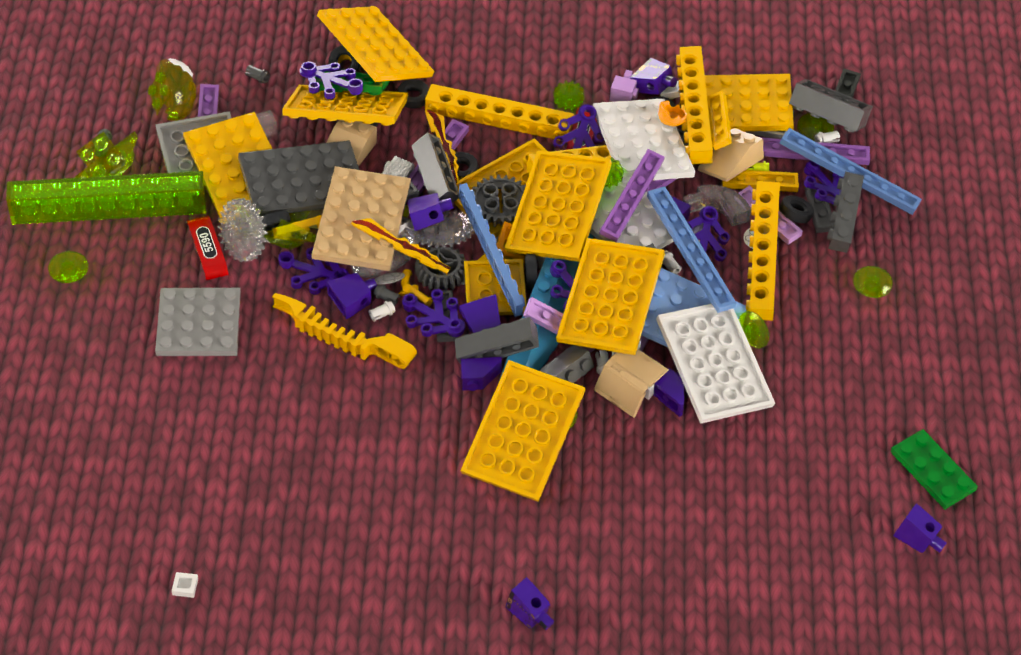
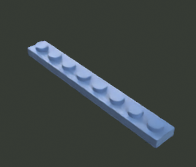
[780,128,922,215]
[458,183,525,317]
[647,186,736,313]

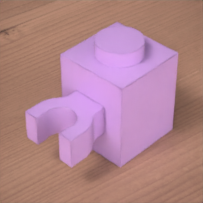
[610,70,639,102]

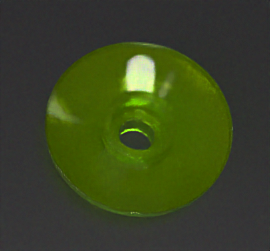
[797,113,834,141]
[48,251,88,283]
[853,266,893,298]
[738,311,769,349]

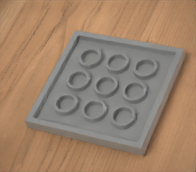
[155,111,231,187]
[155,288,241,356]

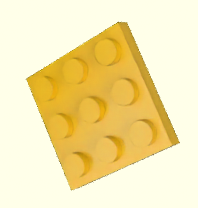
[464,259,527,316]

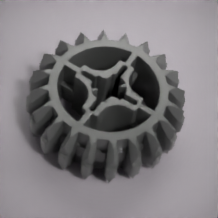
[415,244,467,291]

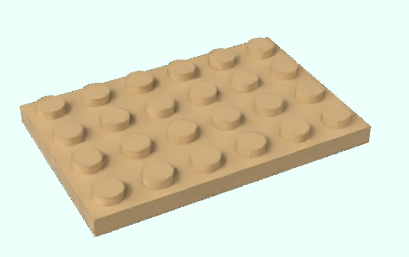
[312,166,411,271]

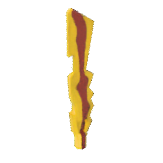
[425,109,459,183]
[351,218,451,274]

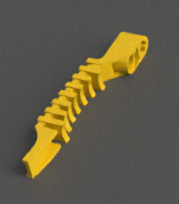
[272,293,417,369]

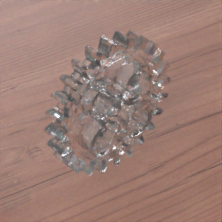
[217,198,267,262]
[411,210,474,248]

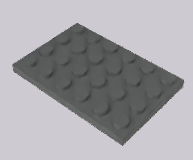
[238,140,359,217]

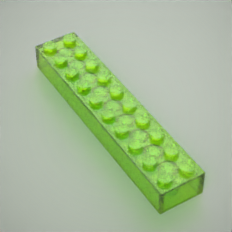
[6,171,207,225]

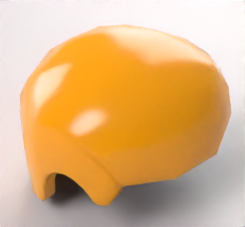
[658,101,687,126]

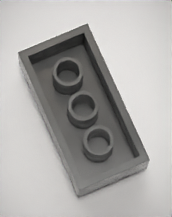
[789,79,873,132]

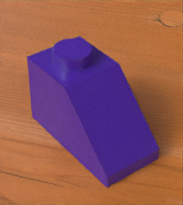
[461,357,502,391]
[653,367,684,417]

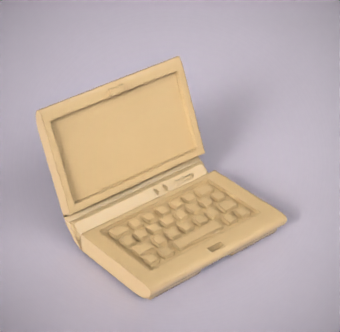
[594,348,669,418]

